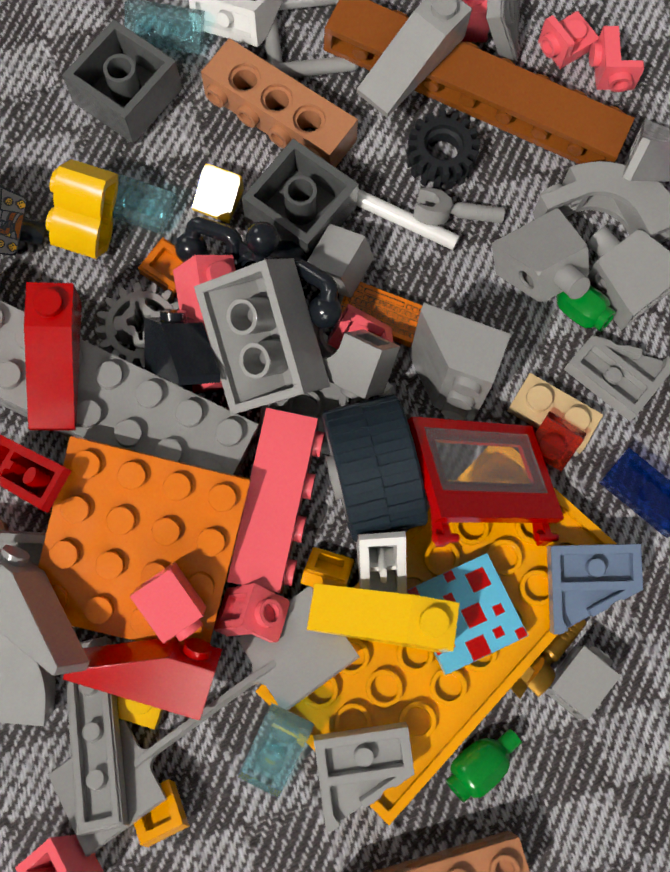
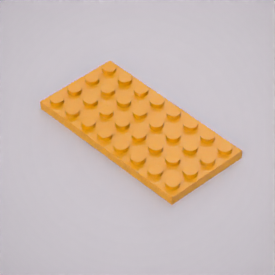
[255,447,617,825]

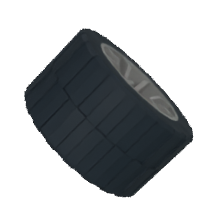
[322,394,428,542]

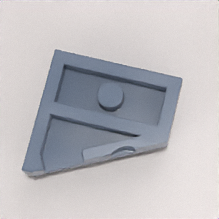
[547,543,643,635]

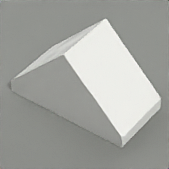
[356,531,407,594]

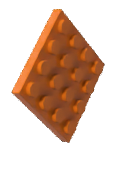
[38,436,251,643]

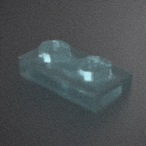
[125,0,205,54]
[101,168,177,235]
[238,703,314,798]

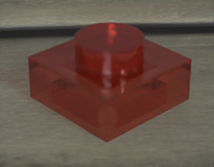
[535,411,586,472]

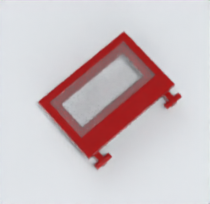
[408,416,564,547]

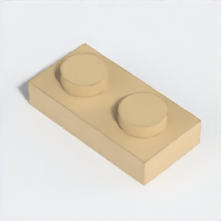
[507,373,603,454]

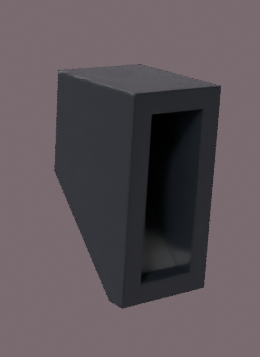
[144,309,220,386]

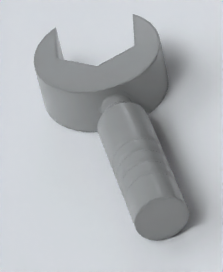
[413,188,505,225]

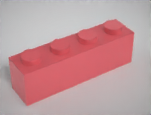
[227,408,325,594]

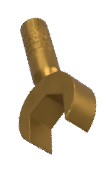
[510,619,587,699]

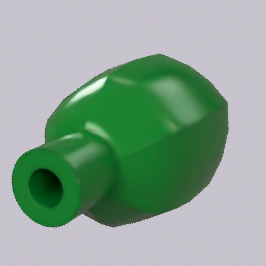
[556,285,616,332]
[445,729,522,803]

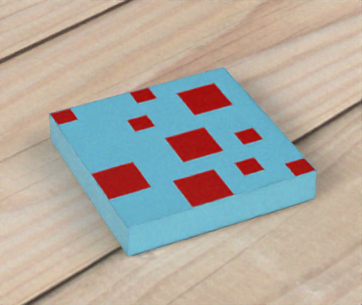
[407,553,528,675]

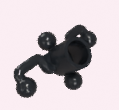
[175,217,342,328]

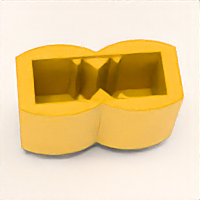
[46,159,118,259]

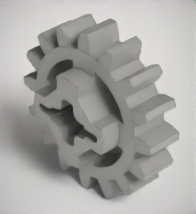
[95,282,179,372]

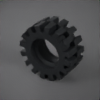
[406,110,480,190]

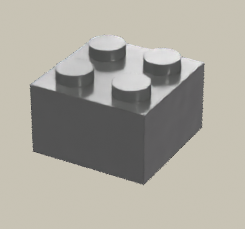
[62,19,182,144]
[242,138,359,259]

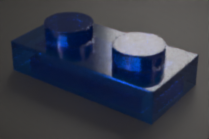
[599,448,670,538]

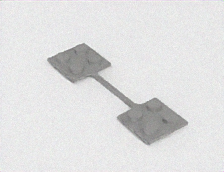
[48,586,360,857]

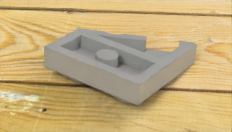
[564,335,670,422]
[313,722,414,832]

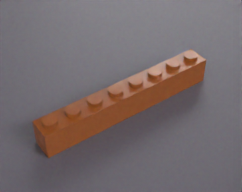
[323,0,635,164]

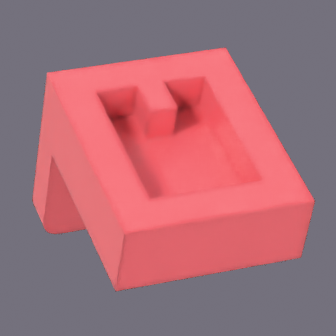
[538,11,599,69]
[213,583,290,643]

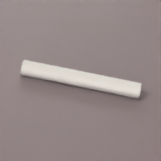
[357,189,460,250]

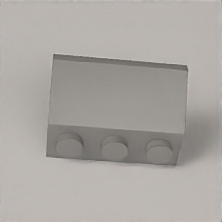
[194,258,330,415]
[409,303,511,421]

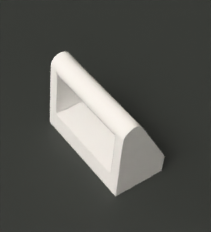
[189,0,283,47]

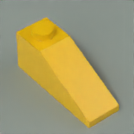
[306,583,460,653]

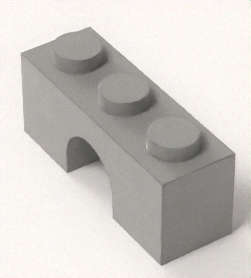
[307,303,400,401]

